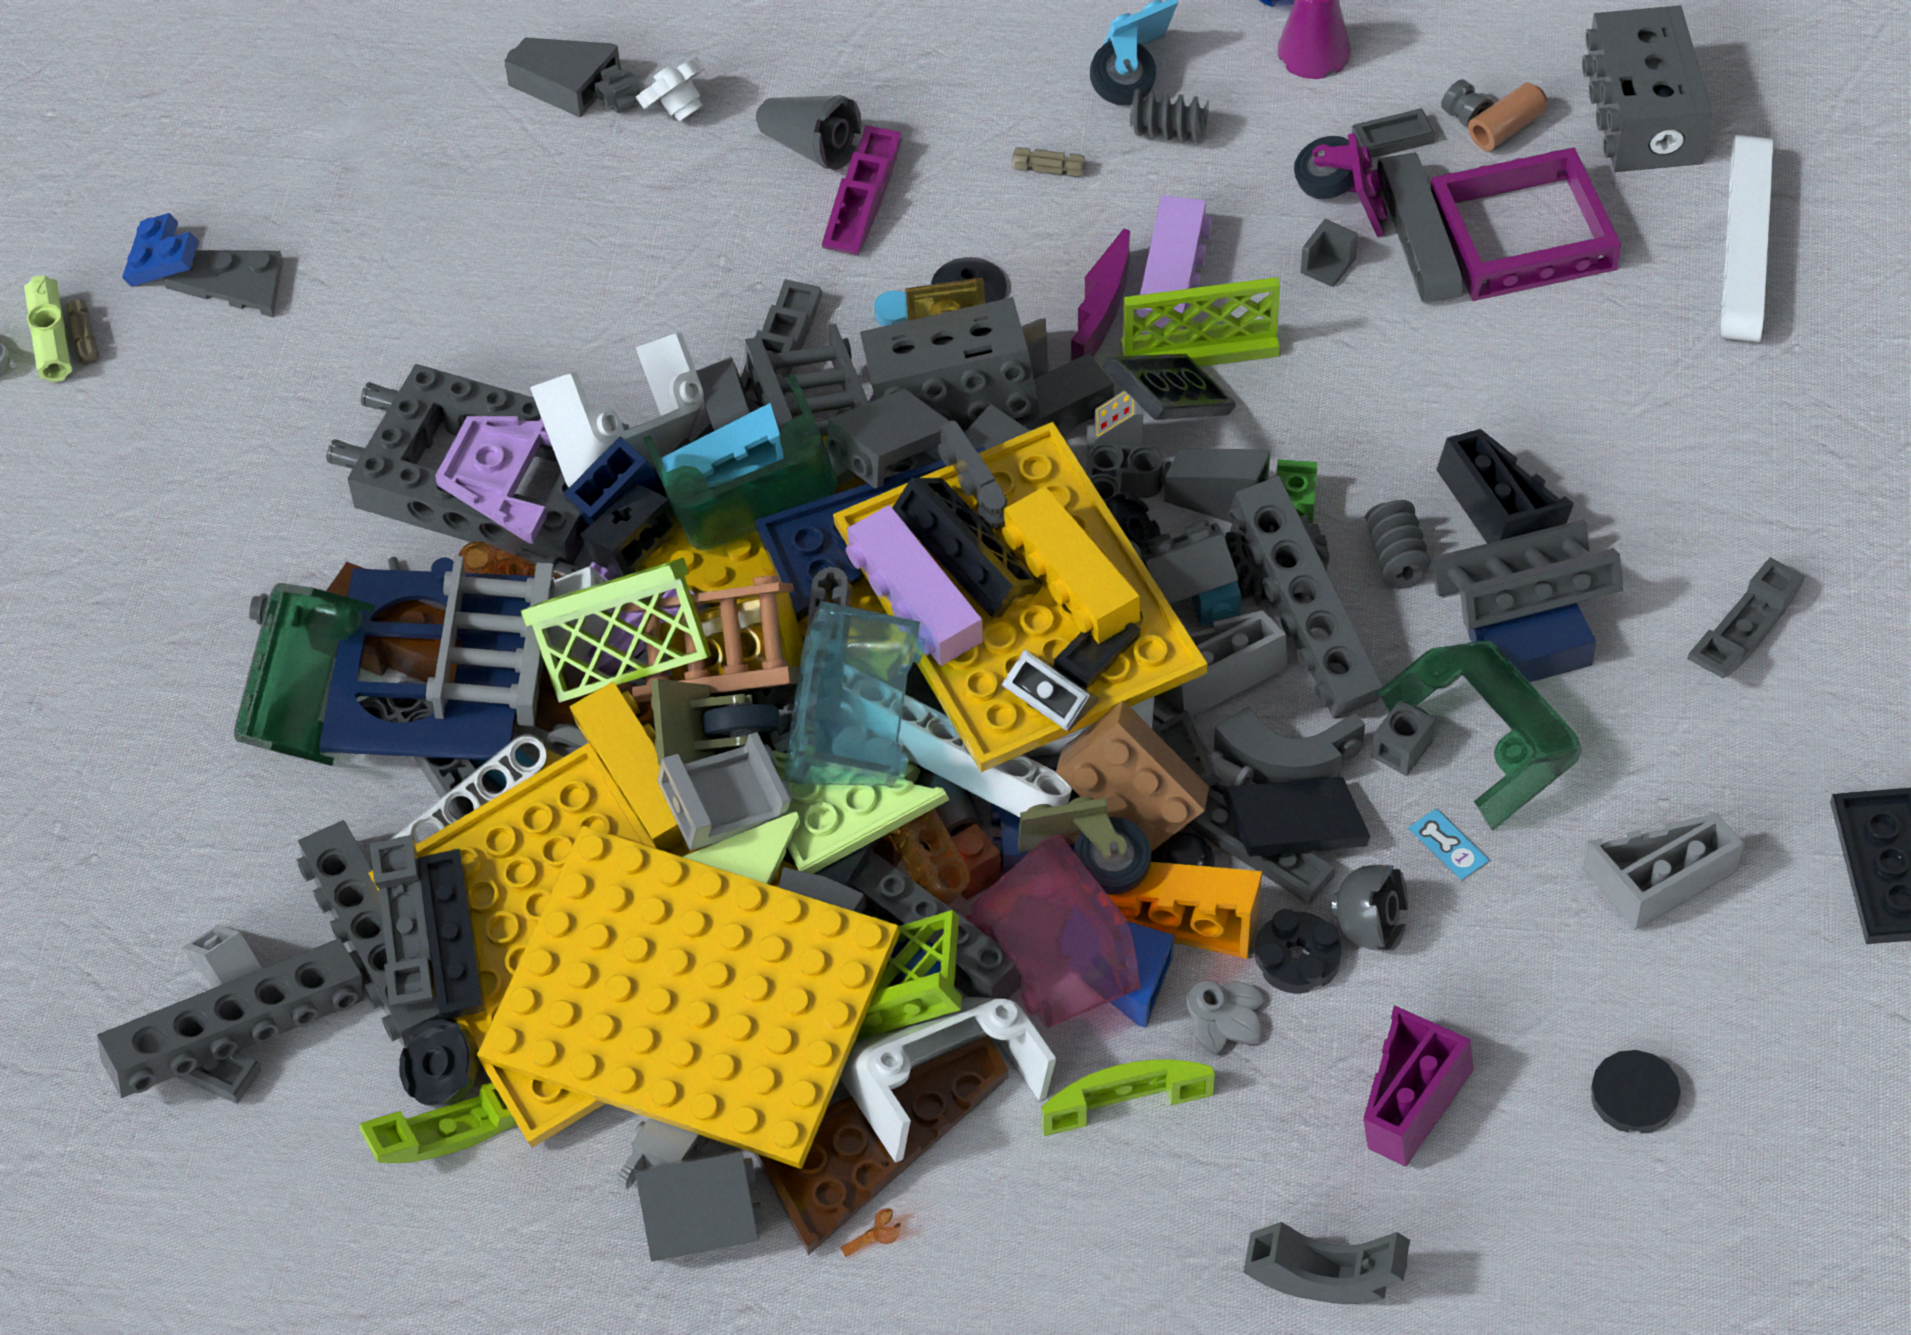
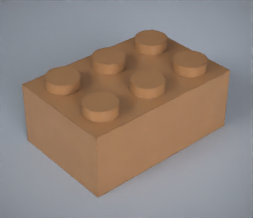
[1056,700,1209,852]

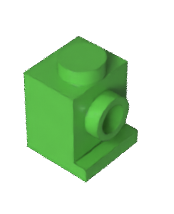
[1277,459,1318,524]

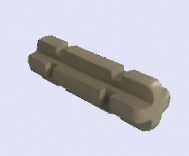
[1012,147,1085,177]
[66,298,99,364]

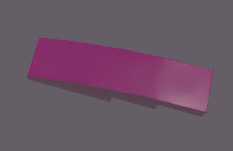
[822,125,903,255]
[1071,228,1130,361]

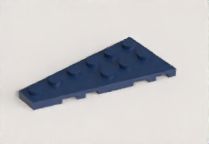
[755,446,986,623]

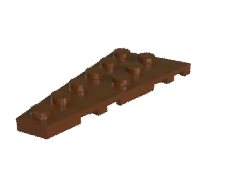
[754,1035,1008,1255]

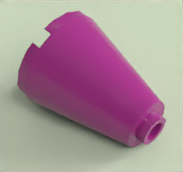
[1278,0,1350,79]

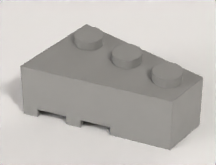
[1160,610,1288,717]
[1583,813,1744,930]

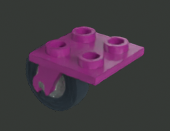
[1294,133,1388,237]

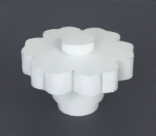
[636,57,705,122]

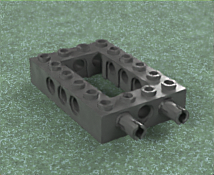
[326,364,629,565]

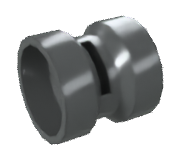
[1441,79,1494,129]

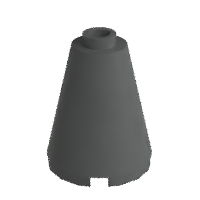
[756,95,862,170]

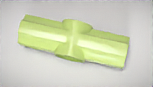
[24,275,72,383]

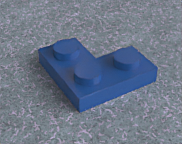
[122,213,199,287]

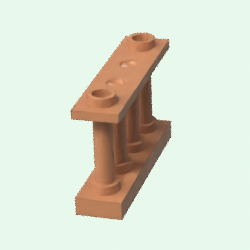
[623,575,803,704]

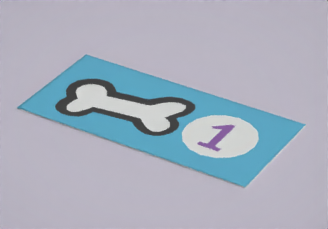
[1408,808,1490,881]

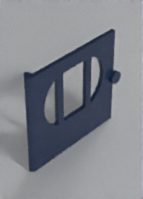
[320,557,535,760]

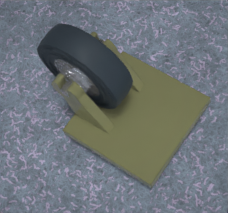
[651,679,780,766]
[1018,797,1151,895]

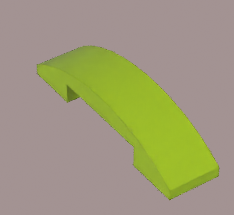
[1041,1059,1215,1136]
[359,1082,517,1164]

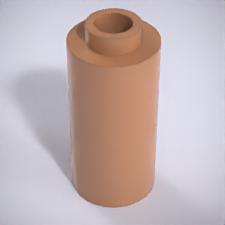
[1468,83,1547,151]

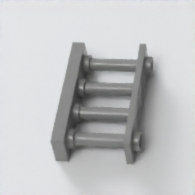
[426,556,555,726]

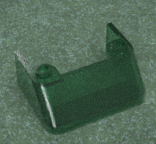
[643,374,837,552]
[234,583,375,766]
[1377,640,1582,831]

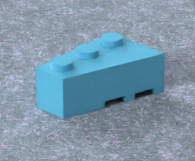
[658,403,788,519]

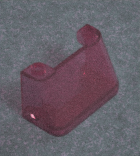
[966,835,1140,1029]

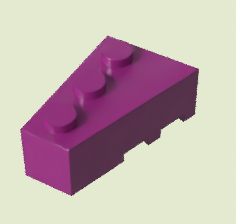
[1363,1005,1474,1167]

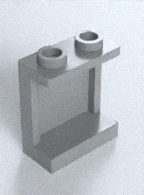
[657,732,792,851]

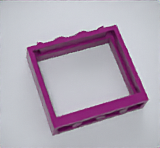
[1431,147,1621,301]

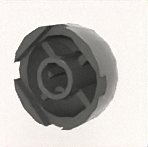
[1331,865,1408,950]

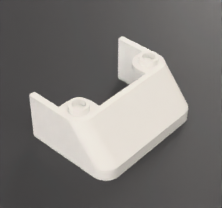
[530,331,704,487]
[840,997,1056,1163]

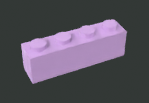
[1137,195,1212,334]
[846,505,983,666]

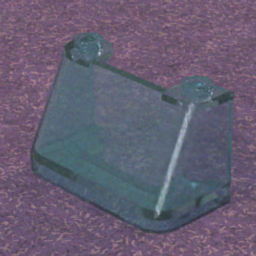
[783,601,924,786]

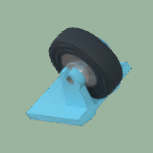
[1090,0,1178,105]

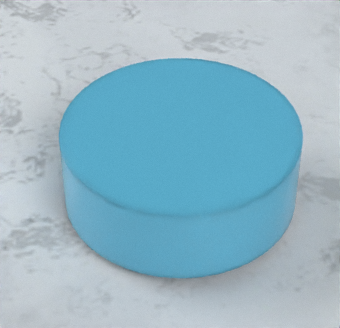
[874,291,913,326]

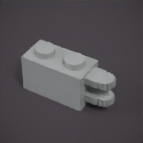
[617,1118,713,1189]

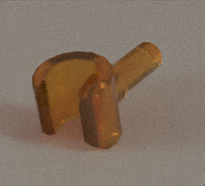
[840,1208,901,1257]

